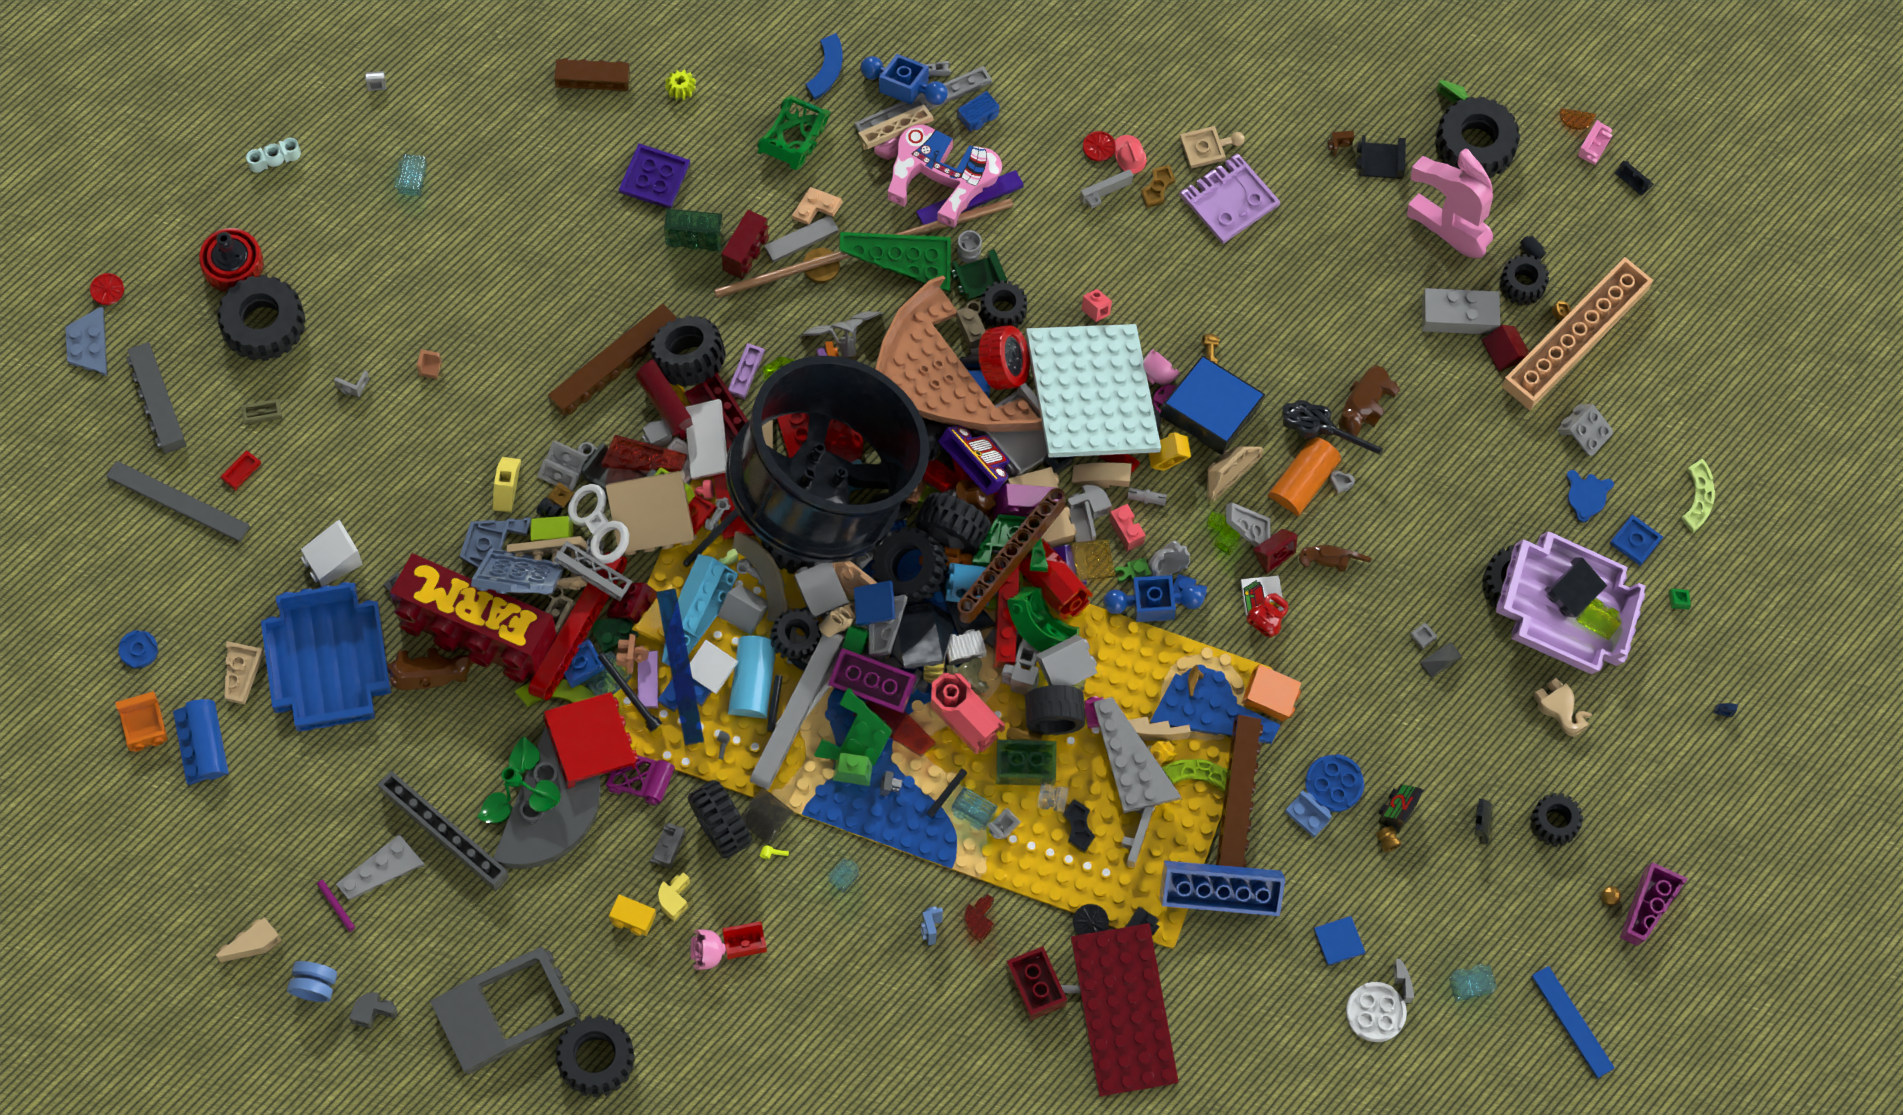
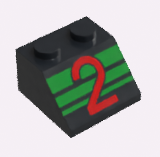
[1378,784,1424,834]

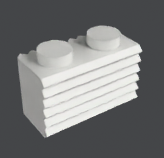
[946,629,987,665]

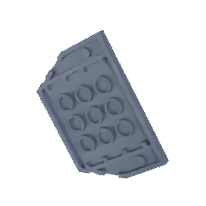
[471,548,564,594]

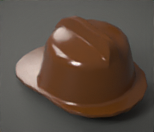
[956,479,996,517]

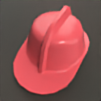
[1114,135,1147,174]

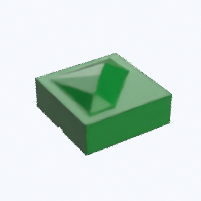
[1668,588,1691,610]

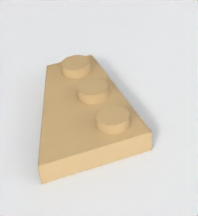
[225,641,264,705]

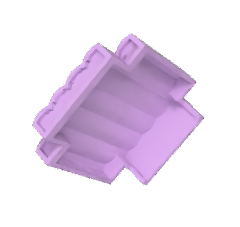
[1496,531,1645,674]

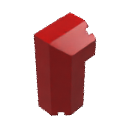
[1019,538,1093,620]

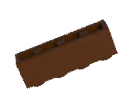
[554,58,630,91]

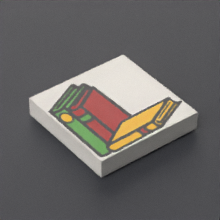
[1240,576,1284,617]

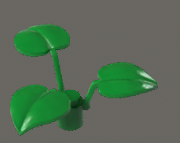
[477,736,561,824]

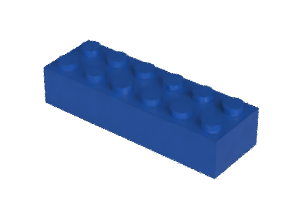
[1159,861,1285,916]

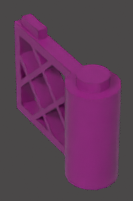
[606,755,675,806]

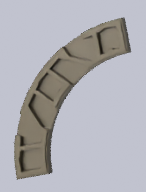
[732,532,787,622]

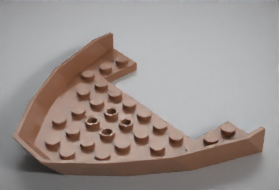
[875,276,1043,432]

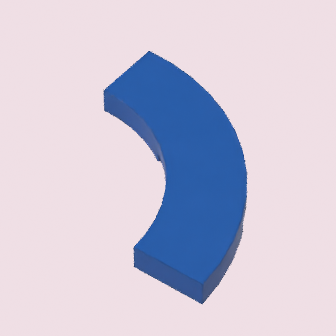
[805,33,843,100]

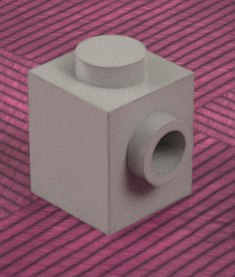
[641,419,672,451]

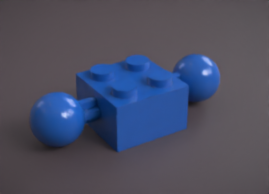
[860,54,948,105]
[1103,575,1205,622]

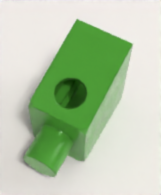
[833,753,873,786]

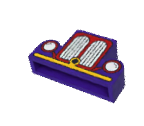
[938,426,1010,495]

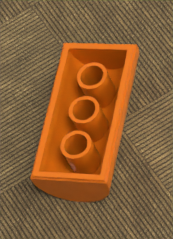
[1267,437,1341,517]

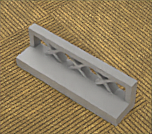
[554,541,632,601]

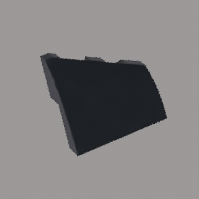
[1474,798,1493,844]

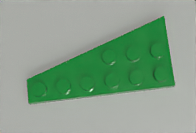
[839,232,951,293]

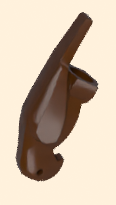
[1299,545,1372,572]

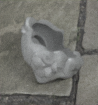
[1149,541,1190,576]

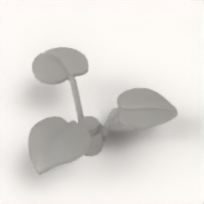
[800,311,883,358]

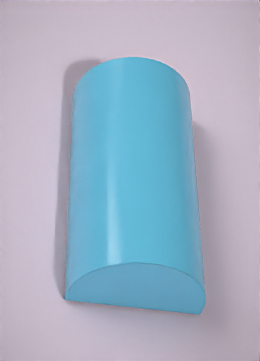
[728,636,776,719]

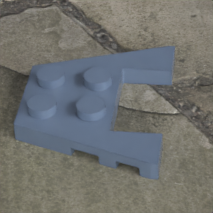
[460,518,531,569]

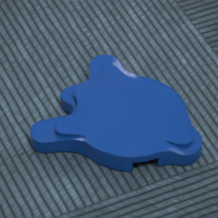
[1566,470,1614,523]

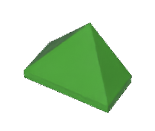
[1436,80,1468,104]

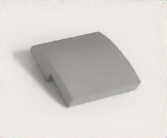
[537,441,589,491]

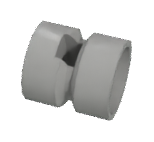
[957,230,982,263]

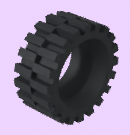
[1482,545,1514,608]

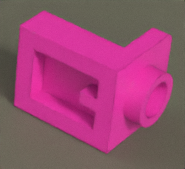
[1084,696,1104,729]

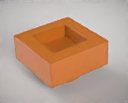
[825,341,839,357]

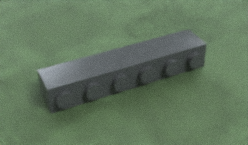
[126,342,187,454]

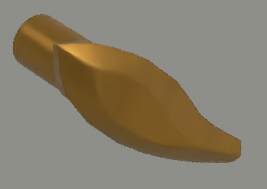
[1188,664,1204,696]

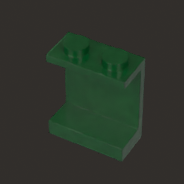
[951,249,1008,302]

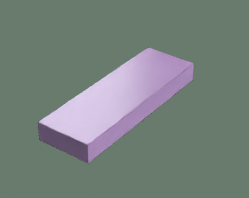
[728,343,765,400]
[638,651,658,708]

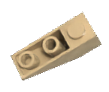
[216,917,282,963]

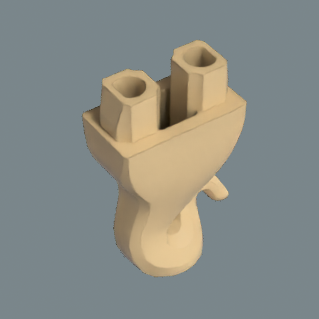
[1533,678,1592,737]

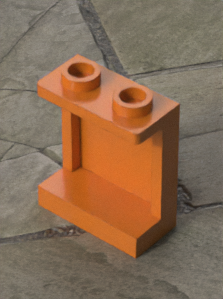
[115,691,168,751]

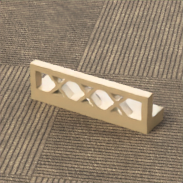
[858,104,934,150]

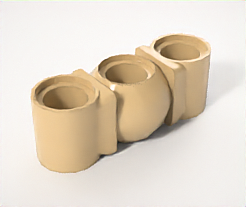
[819,601,856,637]

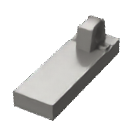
[1080,169,1133,209]

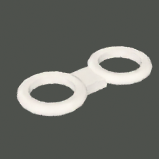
[568,484,630,564]

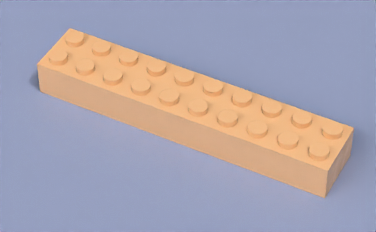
[1502,257,1653,410]

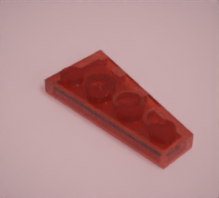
[602,435,687,472]
[853,701,936,757]

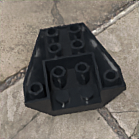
[891,602,954,669]

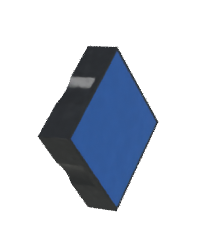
[1159,355,1266,456]

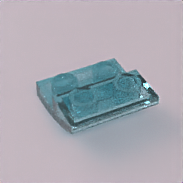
[583,651,632,696]

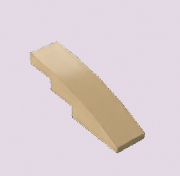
[1128,717,1191,741]

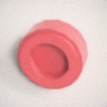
[695,480,714,499]

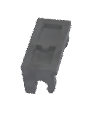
[650,823,685,870]

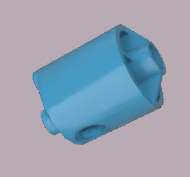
[945,563,998,605]

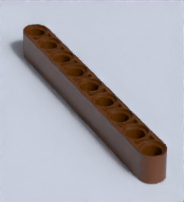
[957,488,1065,623]

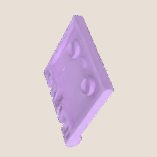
[1179,154,1280,244]

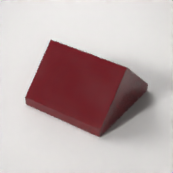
[1482,325,1530,372]
[1253,529,1298,574]

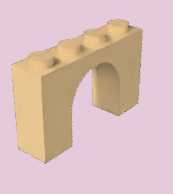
[1007,467,1076,548]

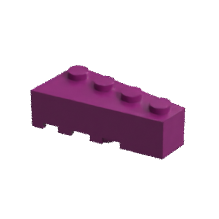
[1619,862,1688,946]

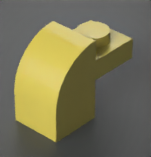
[658,872,690,921]

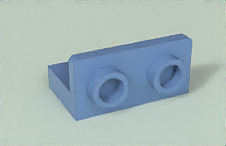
[1285,790,1332,838]

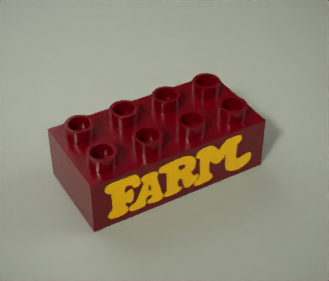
[390,553,557,683]

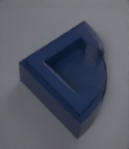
[1714,703,1738,717]

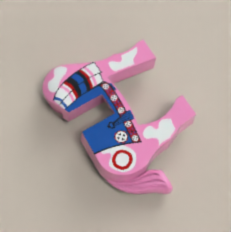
[874,125,1002,228]

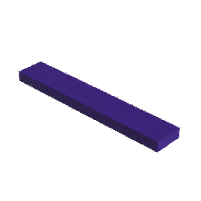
[916,170,1024,225]

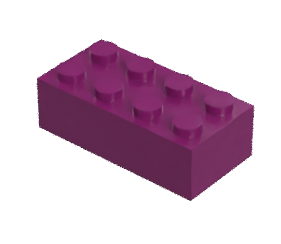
[828,648,917,714]

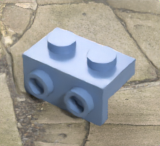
[920,907,943,946]

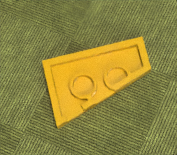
[632,584,682,645]

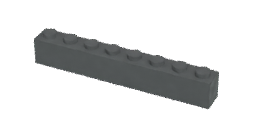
[378,771,509,892]

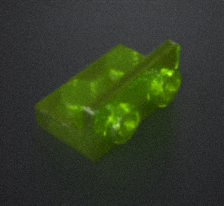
[1576,598,1622,640]

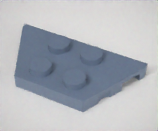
[66,307,108,376]

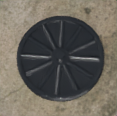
[1073,904,1109,935]

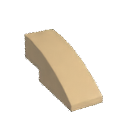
[1072,462,1131,488]

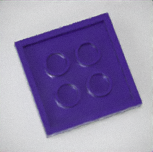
[619,143,690,210]

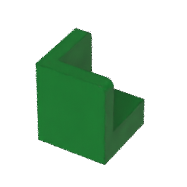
[842,624,869,655]

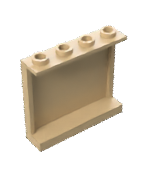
[606,470,697,556]

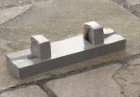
[1121,806,1154,868]

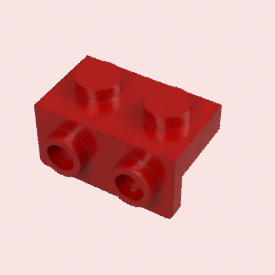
[722,921,767,959]

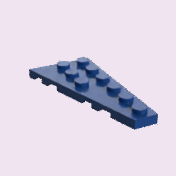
[1149,674,1280,744]

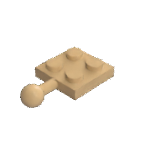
[1180,126,1245,169]

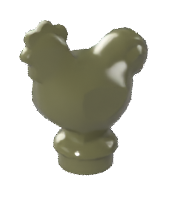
[944,657,989,694]

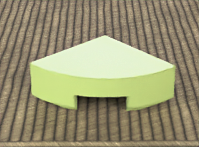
[719,549,738,566]

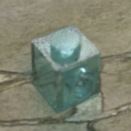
[828,858,859,893]

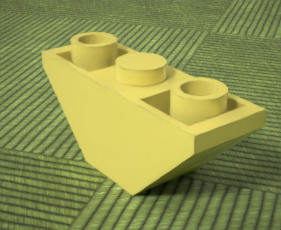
[493,457,521,513]

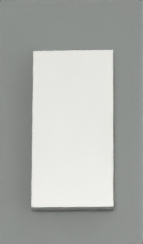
[685,399,727,480]

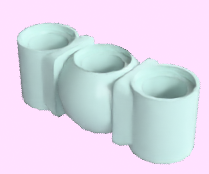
[246,138,301,173]

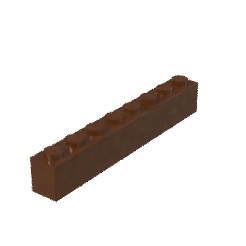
[548,303,677,417]
[1216,715,1263,868]

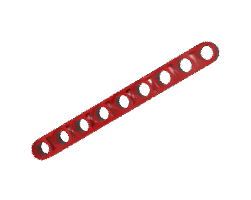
[528,551,627,701]

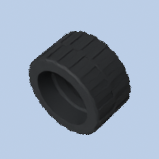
[1025,685,1085,735]

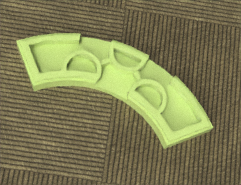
[1681,458,1715,533]

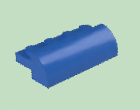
[173,699,229,785]

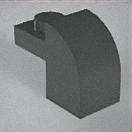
[349,992,398,1029]

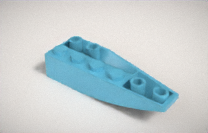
[662,554,738,670]

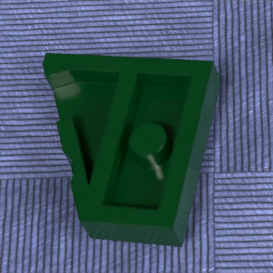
[592,618,639,654]

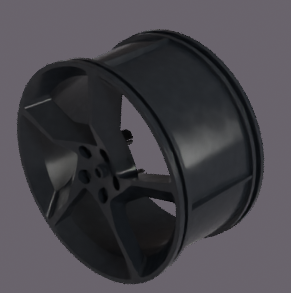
[725,356,929,563]

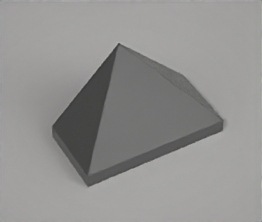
[1420,642,1463,678]

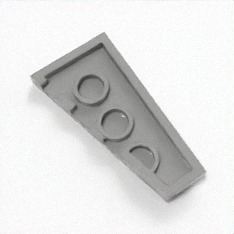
[336,835,425,901]

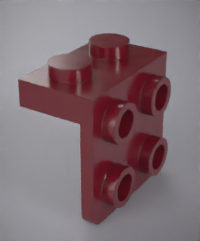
[607,583,660,624]

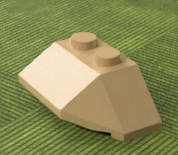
[1207,447,1264,506]

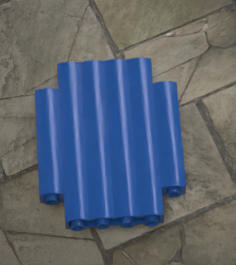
[261,582,392,731]

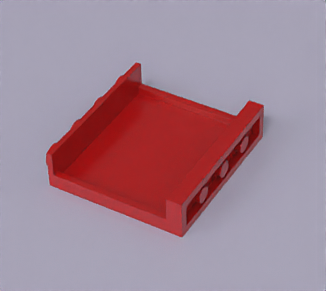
[543,692,638,789]

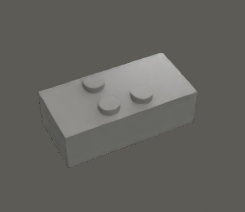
[1422,288,1500,334]

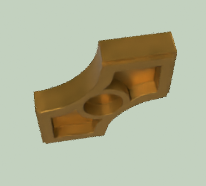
[1141,165,1176,208]

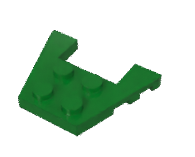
[972,514,1048,572]
[814,688,892,766]

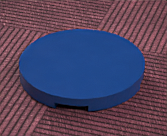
[1305,754,1364,812]

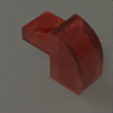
[964,894,994,943]

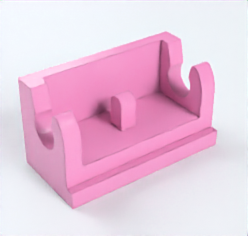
[1578,120,1612,165]

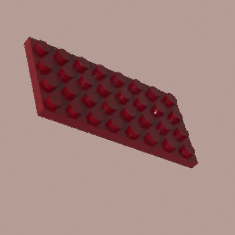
[1070,923,1179,1097]

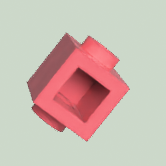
[1082,289,1112,322]

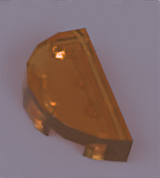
[1559,108,1596,130]

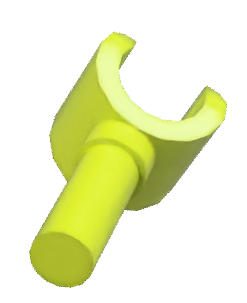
[760,845,789,859]

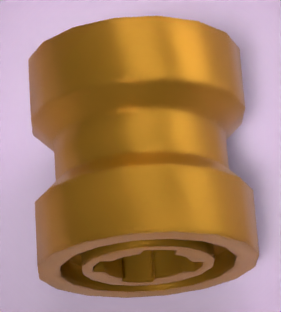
[1376,826,1402,853]

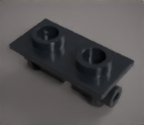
[1614,161,1654,196]

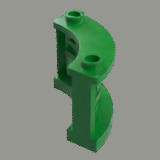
[757,95,831,171]
[1008,586,1079,652]

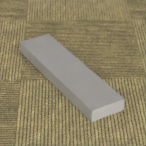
[764,215,839,263]

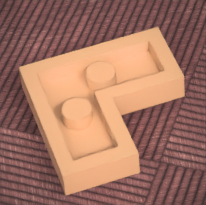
[792,187,843,225]

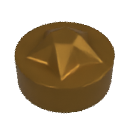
[1552,301,1571,320]

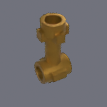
[1201,333,1219,364]

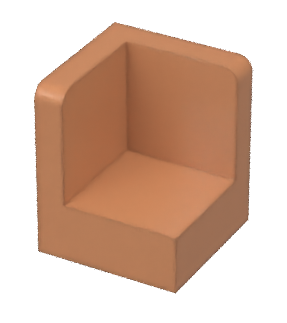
[417,349,442,379]

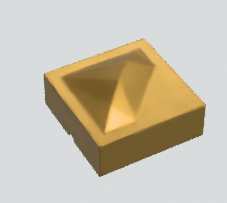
[547,482,574,508]

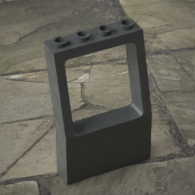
[430,947,581,1075]

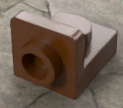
[1327,131,1355,156]

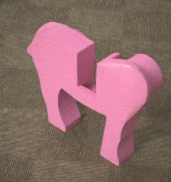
[1407,149,1493,258]

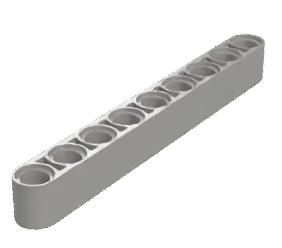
[750,633,845,790]

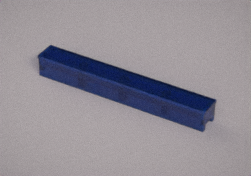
[656,588,704,746]

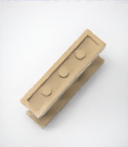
[507,536,587,596]

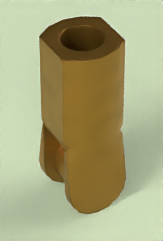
[1006,727,1042,748]

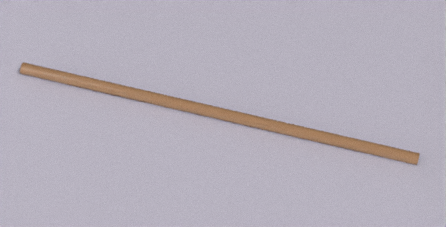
[714,198,1013,298]

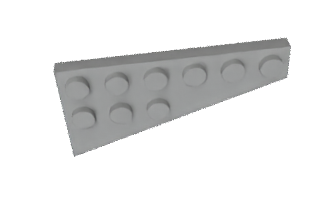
[1093,697,1181,813]

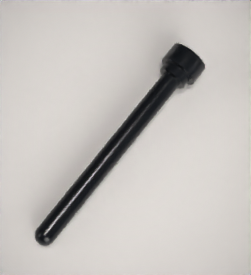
[683,509,739,567]
[598,653,662,733]

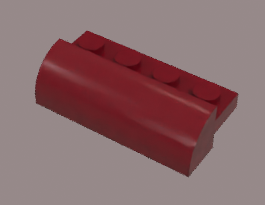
[636,359,693,440]
[684,372,748,452]

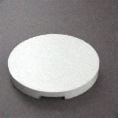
[1346,982,1407,1042]

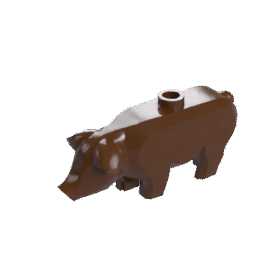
[1339,365,1400,437]
[387,648,474,690]

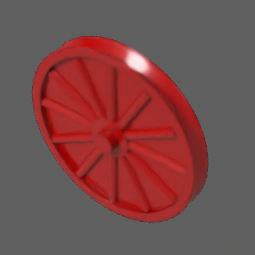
[1083,131,1116,162]
[90,273,124,305]

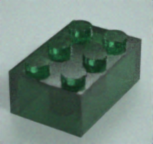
[664,209,723,251]
[996,739,1056,786]

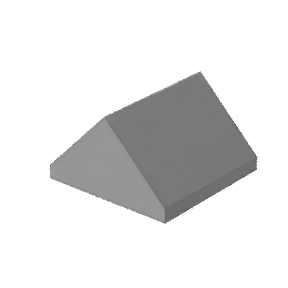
[718,584,768,635]

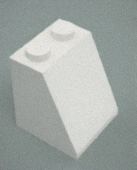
[300,520,363,586]

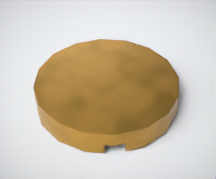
[803,248,840,284]

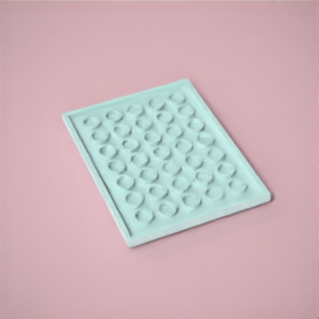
[1026,324,1161,457]

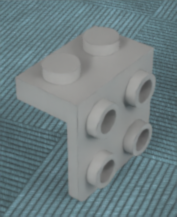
[1557,404,1613,456]

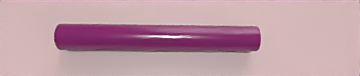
[317,880,355,932]

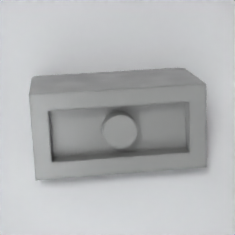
[1069,501,1096,547]

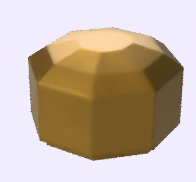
[1601,886,1621,906]

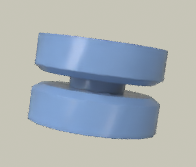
[287,961,338,1002]

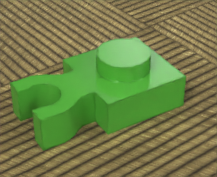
[1114,557,1151,583]

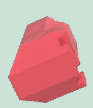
[931,673,1005,754]

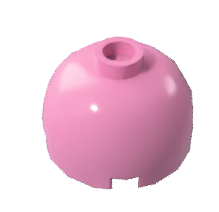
[1143,349,1180,385]
[690,930,725,970]

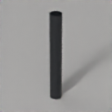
[767,675,783,732]
[926,769,968,818]

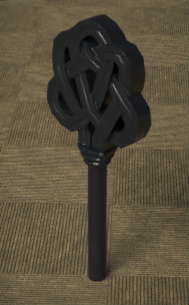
[1282,400,1383,455]

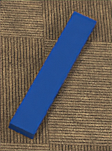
[1531,966,1615,1079]

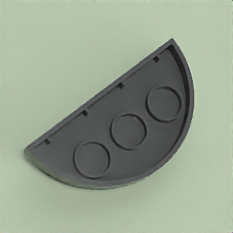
[493,726,601,869]

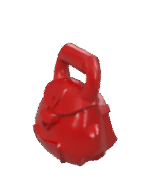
[1247,593,1289,638]

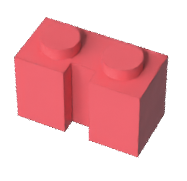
[1109,504,1146,552]

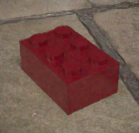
[721,209,770,279]
[1006,946,1067,1021]

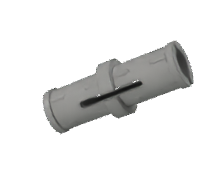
[1127,487,1167,506]

